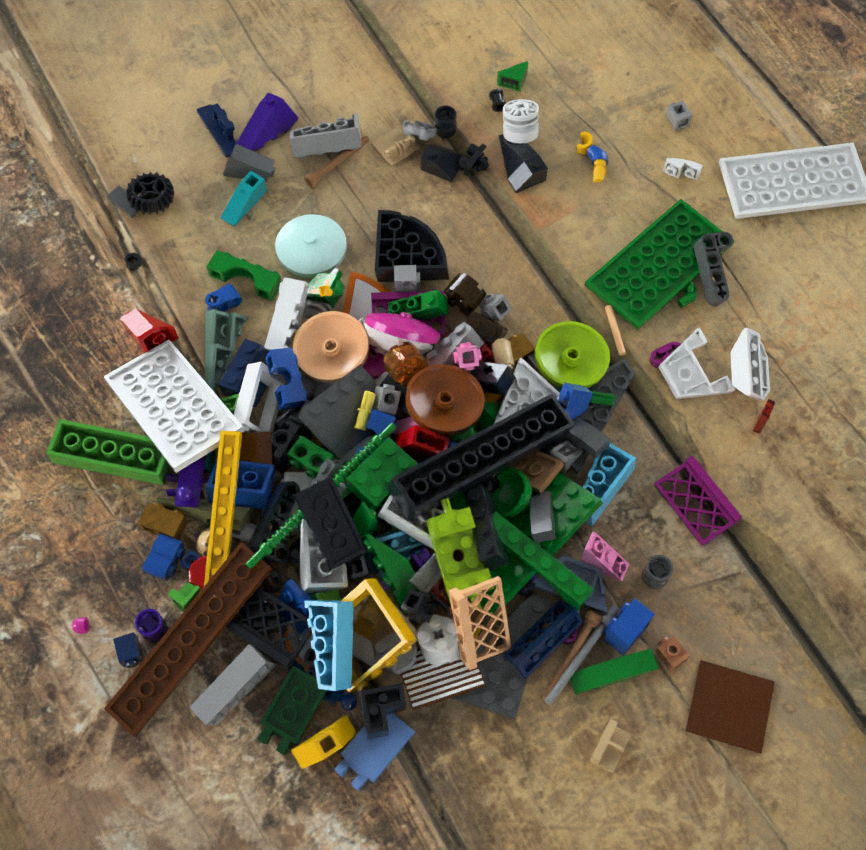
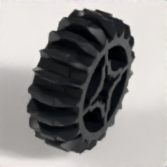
[126,171,175,215]

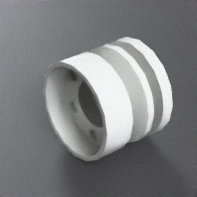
[503,99,539,144]

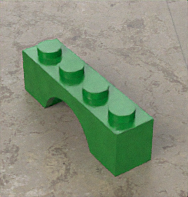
[206,250,282,302]

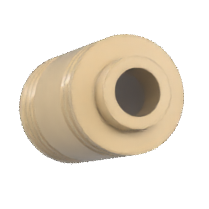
[492,338,515,372]

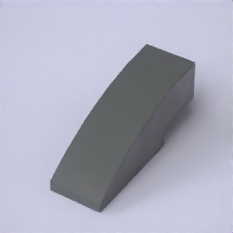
[565,417,610,459]
[530,491,556,543]

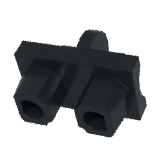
[458,143,489,176]

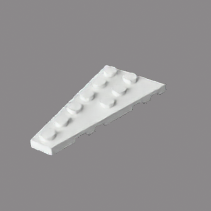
[492,358,559,477]

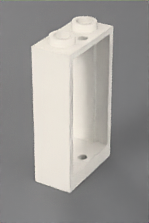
[233,362,286,433]

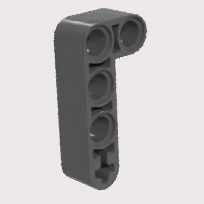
[694,232,733,307]

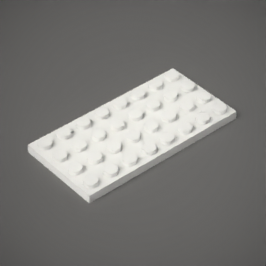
[719,143,866,219]
[104,340,244,473]

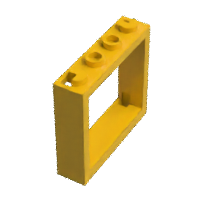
[311,578,417,693]

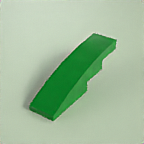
[570,648,659,695]

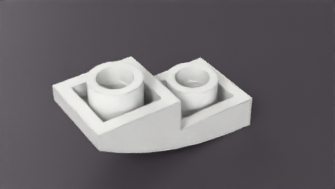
[663,158,703,181]

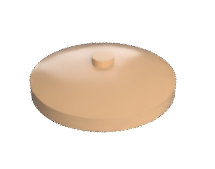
[293,311,369,383]

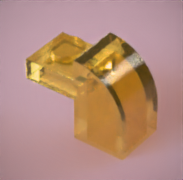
[353,595,394,640]

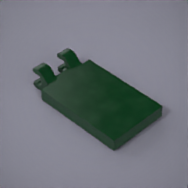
[257,666,328,755]

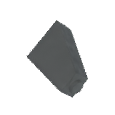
[223,144,276,182]

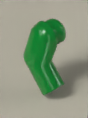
[677,282,697,308]

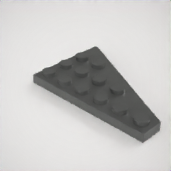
[552,358,635,474]
[451,594,551,720]

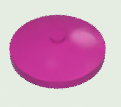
[365,312,440,344]

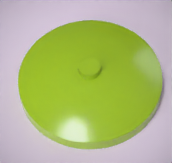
[534,321,610,388]

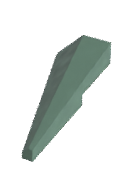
[205,309,248,393]

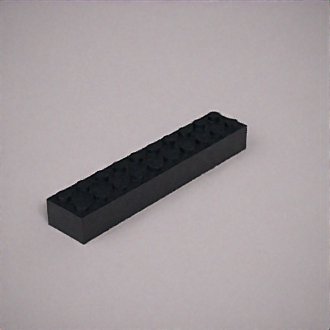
[387,394,575,522]

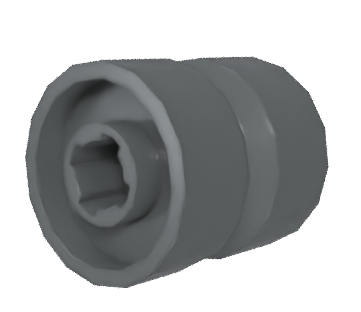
[642,555,673,589]

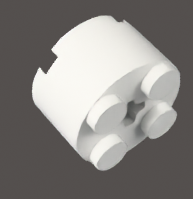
[417,615,460,666]

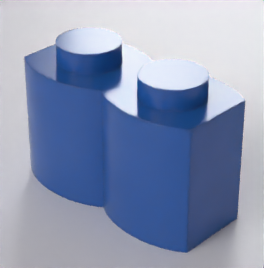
[142,533,185,581]

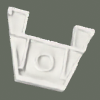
[659,327,735,399]

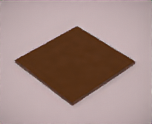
[686,660,775,754]

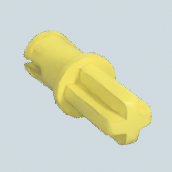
[354,391,376,431]

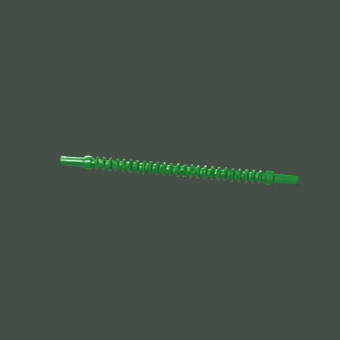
[245,423,397,570]

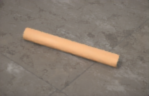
[605,305,626,356]

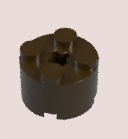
[444,273,486,316]

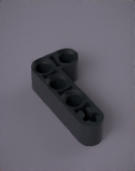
[249,481,300,563]

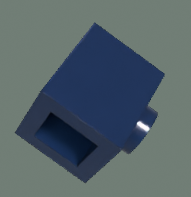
[113,632,144,668]

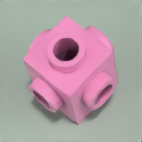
[453,342,481,371]

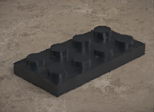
[293,476,368,570]

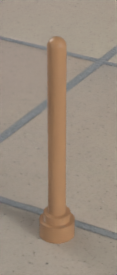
[304,136,369,189]
[543,610,602,700]

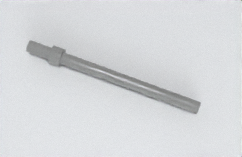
[544,604,620,705]

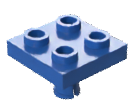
[274,579,316,634]

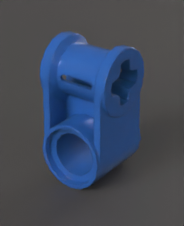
[205,284,242,312]

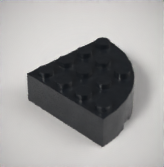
[375,210,449,282]

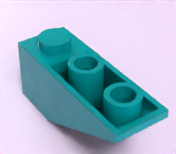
[221,171,267,227]

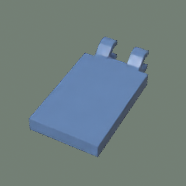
[335,713,415,791]

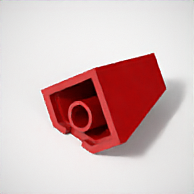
[120,309,178,353]

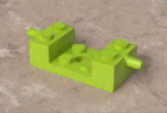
[426,498,494,608]

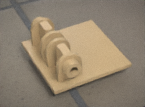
[371,127,419,166]

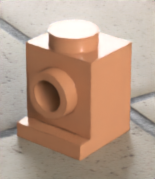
[655,636,691,672]

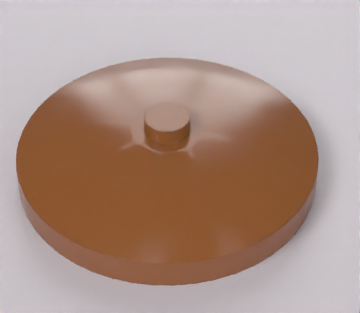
[405,364,485,435]

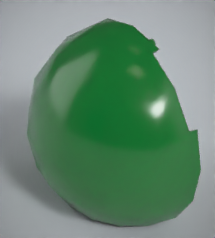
[491,467,532,518]

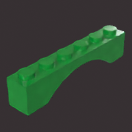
[493,512,594,611]

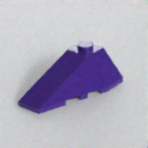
[236,93,298,152]

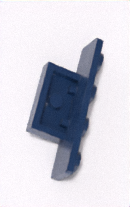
[197,103,236,158]

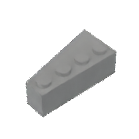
[409,322,484,377]

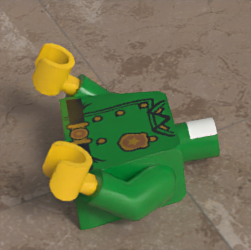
[306,269,345,308]

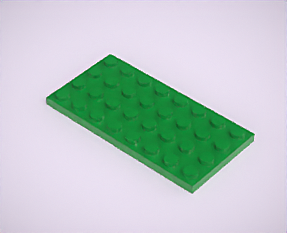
[584,199,734,330]
[441,472,603,618]

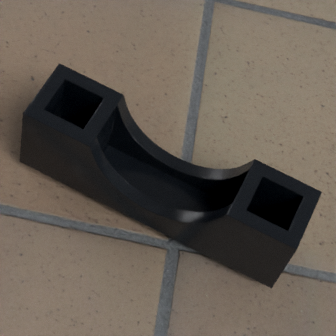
[464,484,509,571]

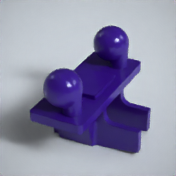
[166,455,207,507]

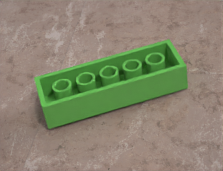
[46,419,170,486]

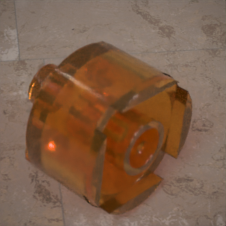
[383,342,429,387]

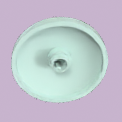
[275,214,347,278]

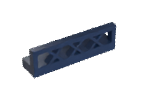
[502,599,583,679]

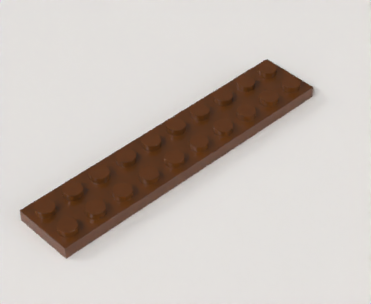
[104,542,273,737]

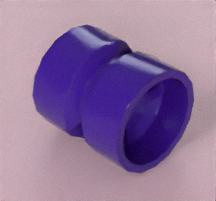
[135,609,168,643]

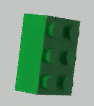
[346,437,418,512]

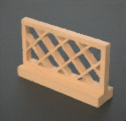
[449,576,511,671]

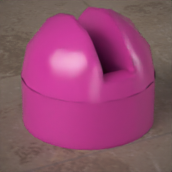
[72,617,89,634]

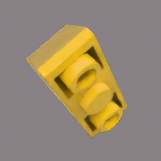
[291,715,357,769]

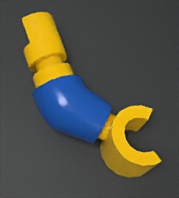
[577,131,608,183]

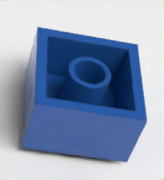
[604,598,655,656]

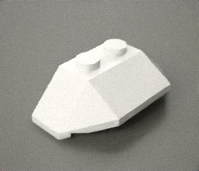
[362,318,433,361]
[731,327,770,401]

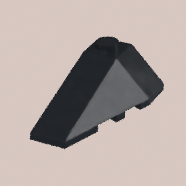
[499,134,548,193]

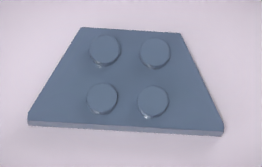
[534,555,608,614]

